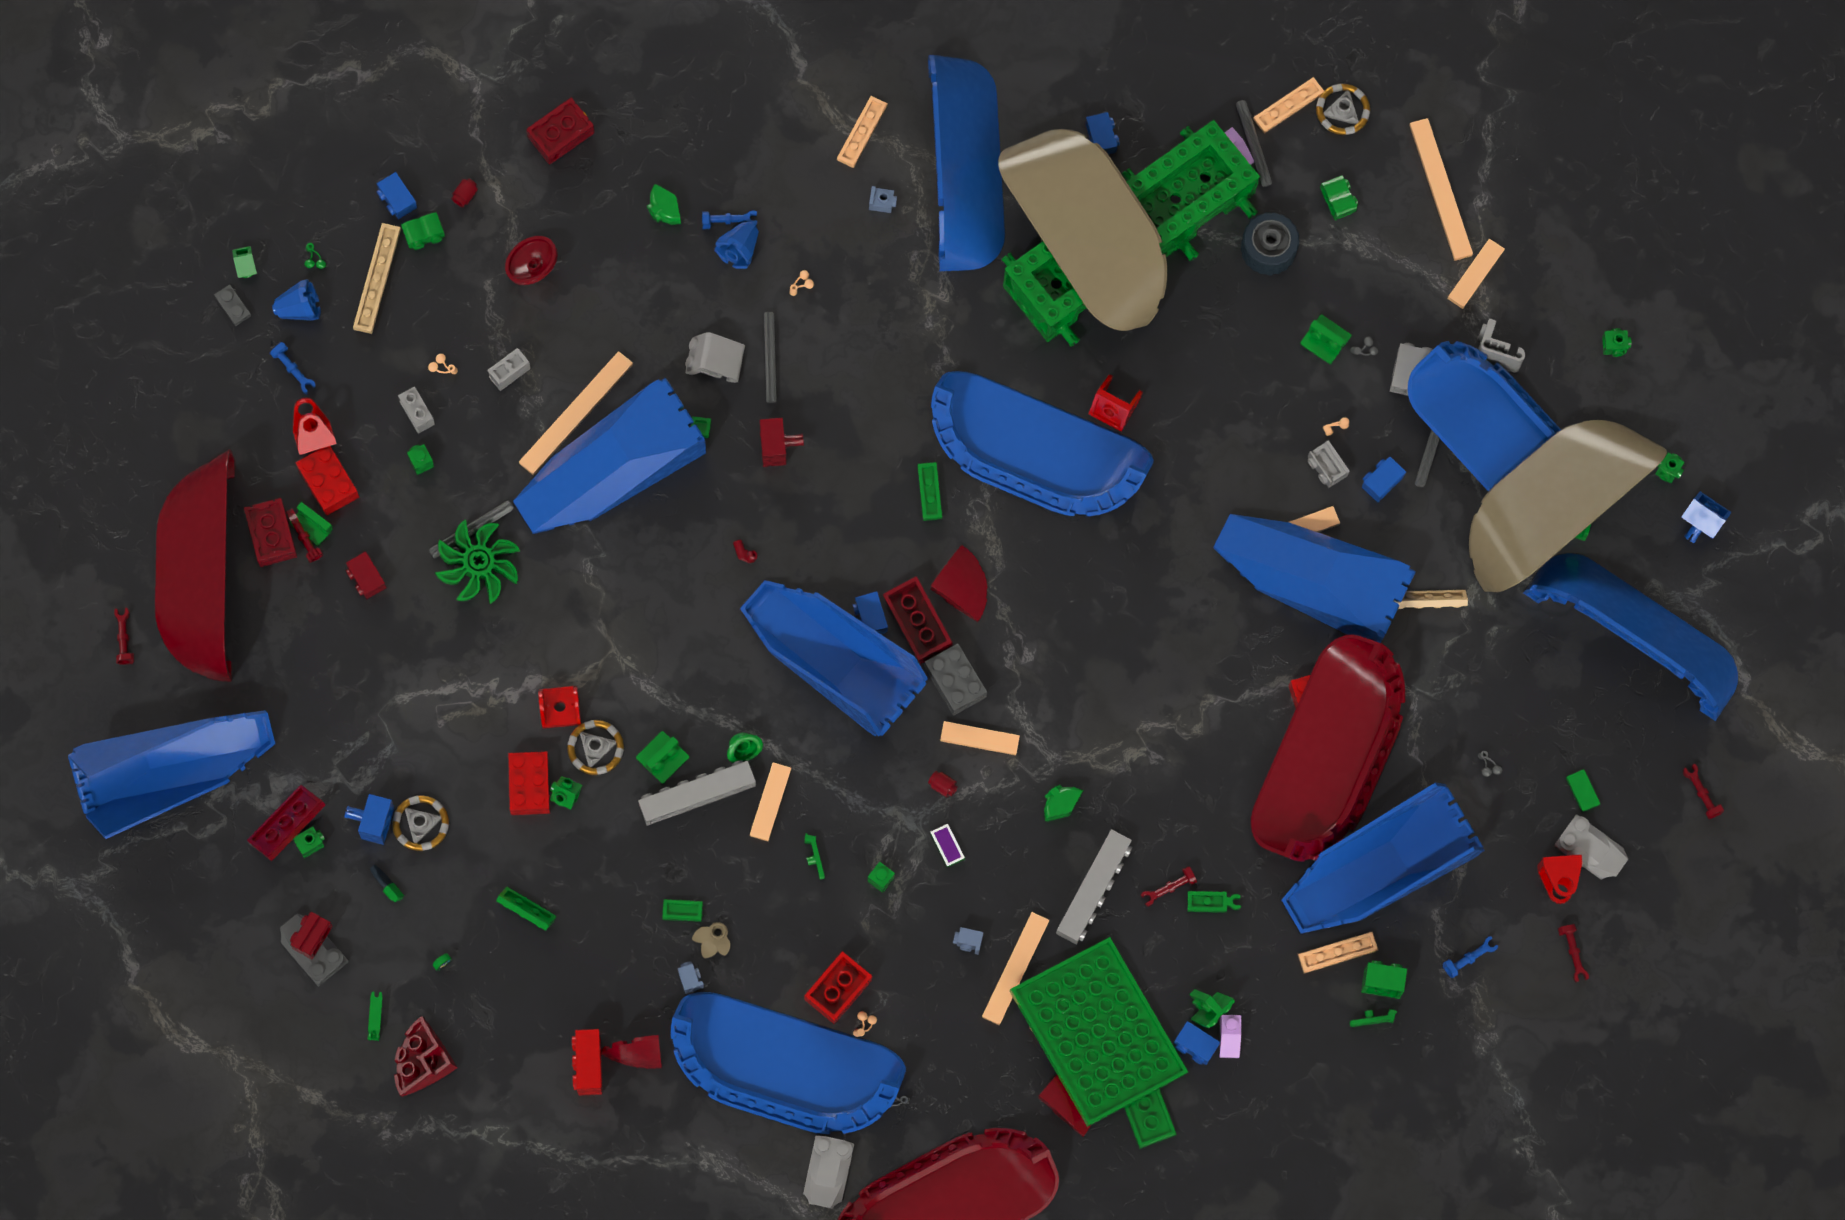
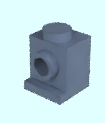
[869,186,897,213]
[953,927,983,955]
[678,962,704,994]

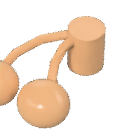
[790,270,814,296]
[428,354,458,374]
[1323,417,1349,436]
[853,1011,877,1037]

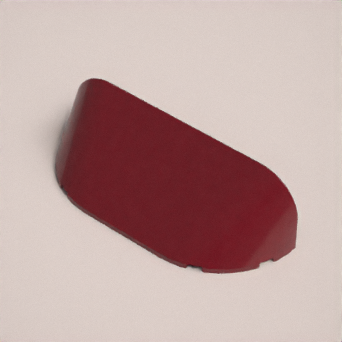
[155,449,235,682]
[1251,635,1405,862]
[838,1128,1059,1220]

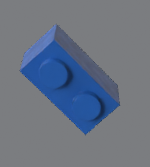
[1085,112,1120,155]
[376,172,417,219]
[1362,457,1406,502]
[852,592,888,634]
[1174,1021,1220,1065]

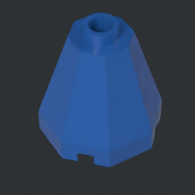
[715,222,759,269]
[272,279,321,320]

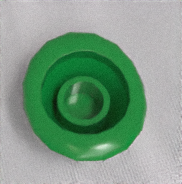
[727,732,763,763]

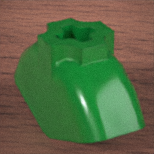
[647,184,681,225]
[1044,784,1083,821]

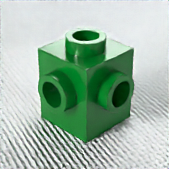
[1602,328,1631,357]
[1655,452,1685,484]
[550,776,582,810]

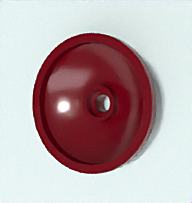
[505,236,558,285]

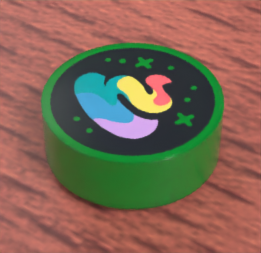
[432,953,452,971]

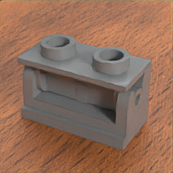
[487,348,530,391]
[398,386,435,434]
[1308,440,1349,488]

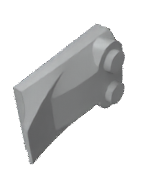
[1554,814,1629,880]
[803,1136,854,1209]

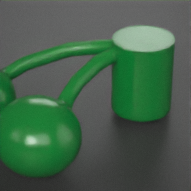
[304,243,326,269]

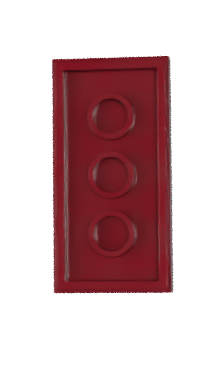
[247,785,326,861]

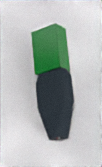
[370,865,404,902]

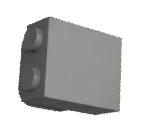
[1389,343,1433,395]

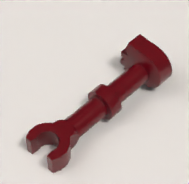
[286,509,323,563]
[114,608,134,665]
[1683,764,1724,819]
[1141,866,1197,907]
[1558,924,1589,982]

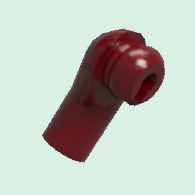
[733,540,758,563]

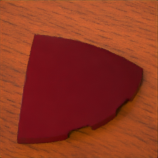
[930,545,988,622]
[394,1016,457,1097]
[601,1035,662,1069]
[1038,1075,1091,1137]

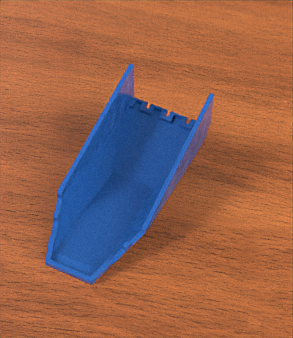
[513,378,706,534]
[1213,514,1416,643]
[740,580,928,737]
[68,710,275,839]
[1282,783,1485,933]

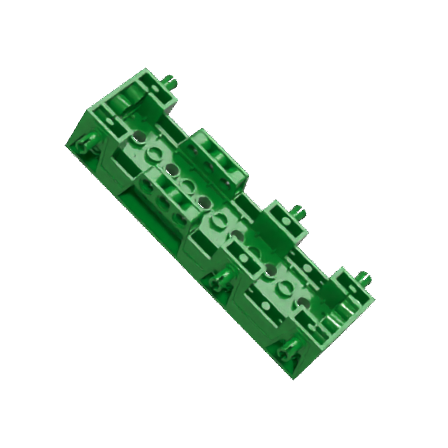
[1002,120,1260,347]

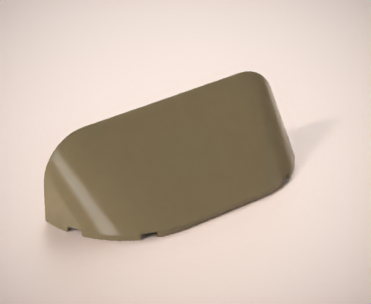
[998,129,1167,331]
[1469,420,1667,592]

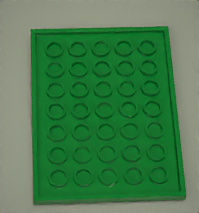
[1009,937,1188,1127]

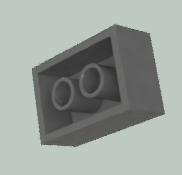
[924,644,987,716]

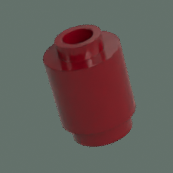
[451,178,478,207]
[928,771,958,798]

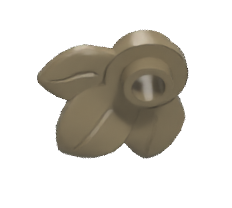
[692,922,730,958]

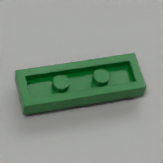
[917,462,942,521]
[496,887,556,931]

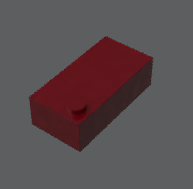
[883,576,954,665]

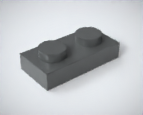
[214,284,251,326]

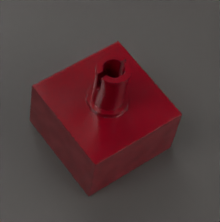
[760,418,804,467]

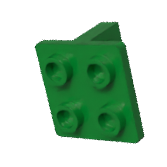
[1300,315,1351,364]
[636,731,689,784]
[1189,989,1235,1028]

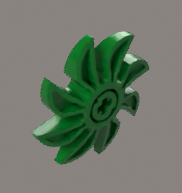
[435,520,520,605]

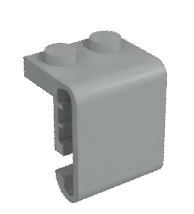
[1477,319,1525,372]
[685,332,745,383]

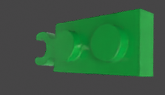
[1187,891,1241,912]

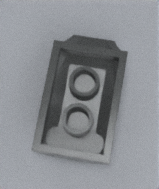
[280,914,349,987]

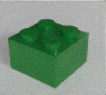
[1361,961,1407,999]

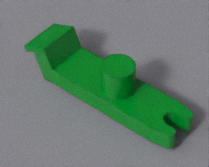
[805,833,825,880]
[367,992,382,1041]
[1350,1009,1397,1027]

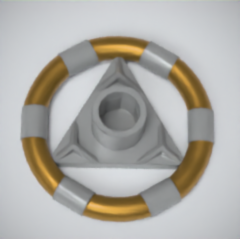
[1316,83,1370,135]
[567,720,624,775]
[392,795,449,851]

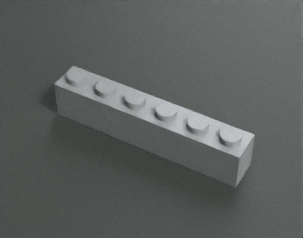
[638,760,756,826]
[1056,829,1133,945]

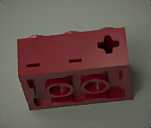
[526,97,595,165]
[244,498,297,567]

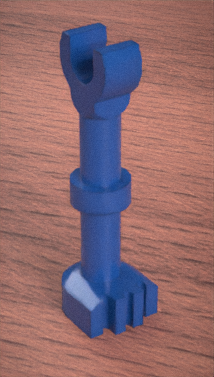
[702,211,757,229]
[270,342,316,394]
[1442,937,1498,978]

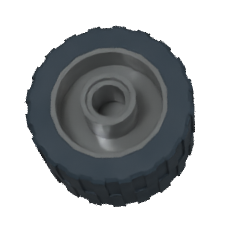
[1241,212,1300,275]

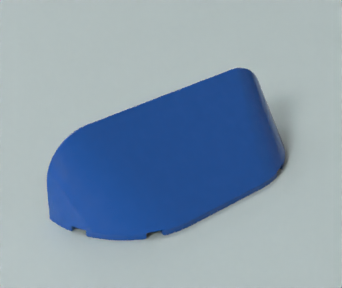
[928,55,1005,271]
[1408,341,1561,492]
[931,371,1153,516]
[1523,553,1738,721]
[671,992,906,1134]

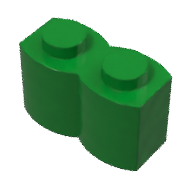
[1320,175,1358,220]
[401,212,445,250]

